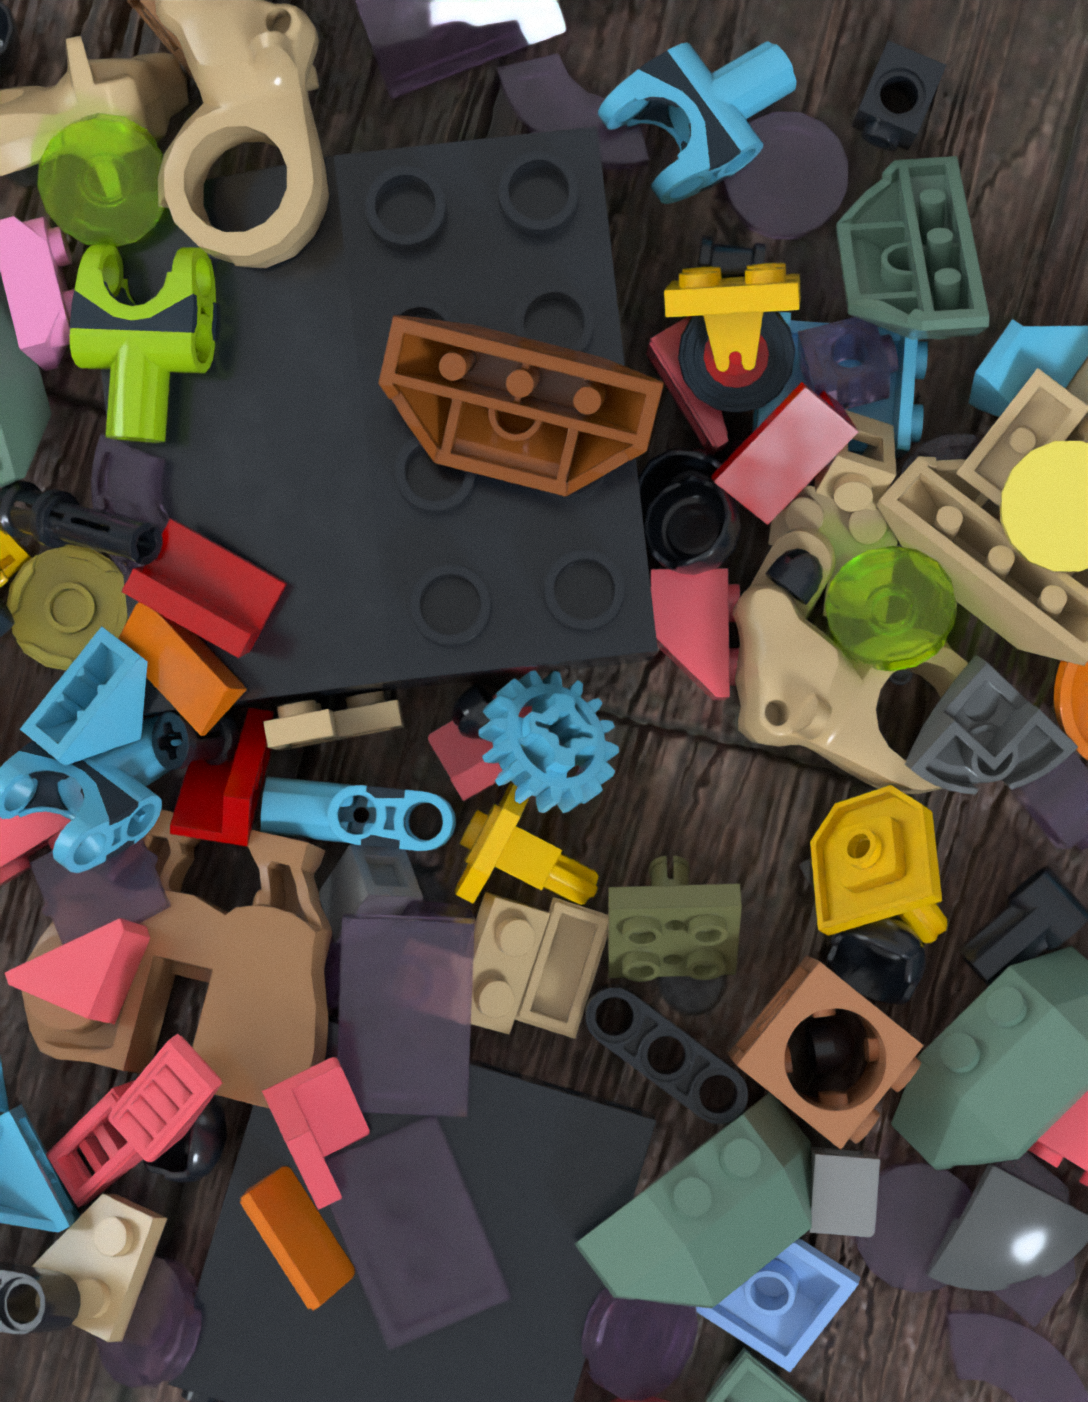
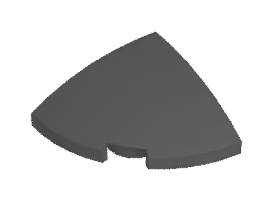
[905,655,1078,794]
[925,1163,1088,1291]

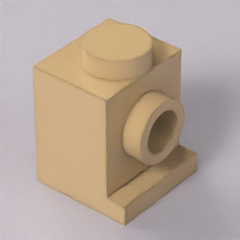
[815,410,896,512]

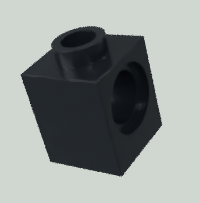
[851,40,947,151]

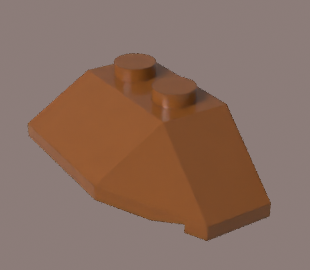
[378,315,664,496]

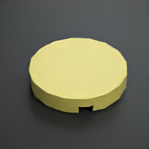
[1000,441,1088,572]
[6,544,128,671]

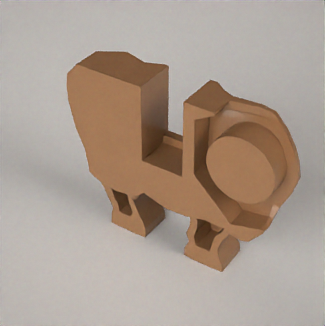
[22,809,333,1109]

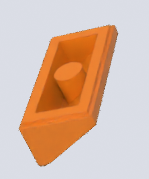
[118,602,247,736]
[240,1166,355,1311]

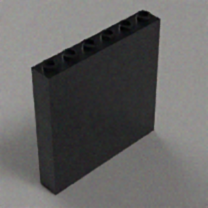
[168,1015,656,1402]

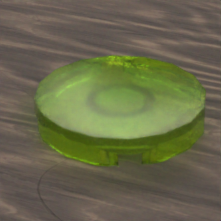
[38,113,165,247]
[825,546,957,672]

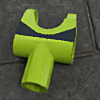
[69,245,217,443]

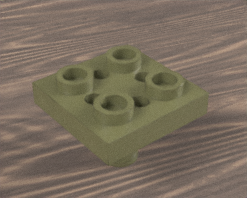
[608,856,742,982]

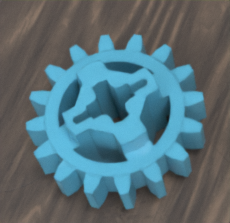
[479,670,619,813]

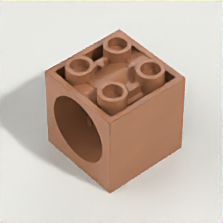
[727,955,924,1150]

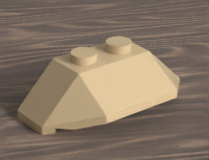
[877,456,1088,666]

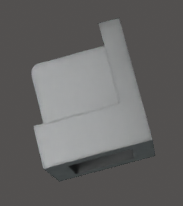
[319,844,424,946]
[808,1147,880,1237]

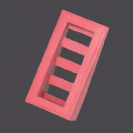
[646,316,729,456]
[108,1033,223,1162]
[46,1080,143,1208]

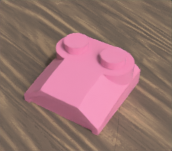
[0,216,74,371]

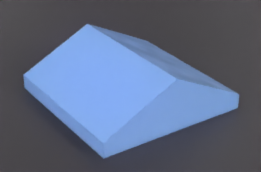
[688,1238,860,1372]

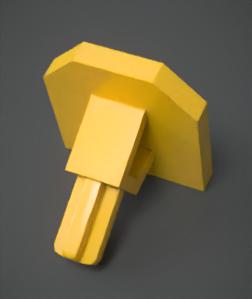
[454,781,598,905]
[810,785,948,943]

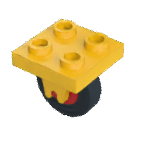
[664,263,801,413]

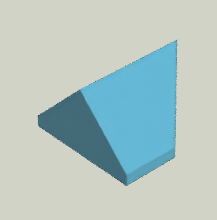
[968,319,1088,417]
[20,626,148,766]
[0,1104,80,1233]

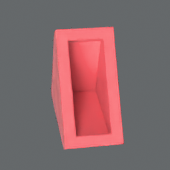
[5,918,150,1024]

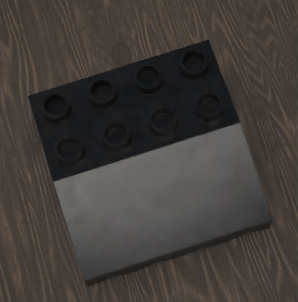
[83,126,658,718]

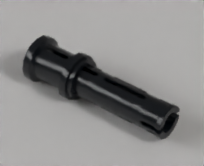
[0,480,163,565]

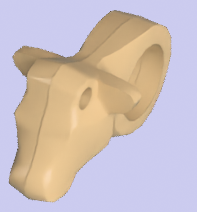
[155,0,329,268]
[0,36,189,200]
[733,584,968,794]

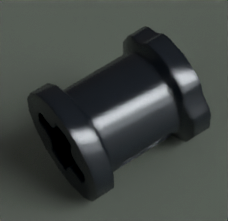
[697,235,766,278]
[152,712,239,770]

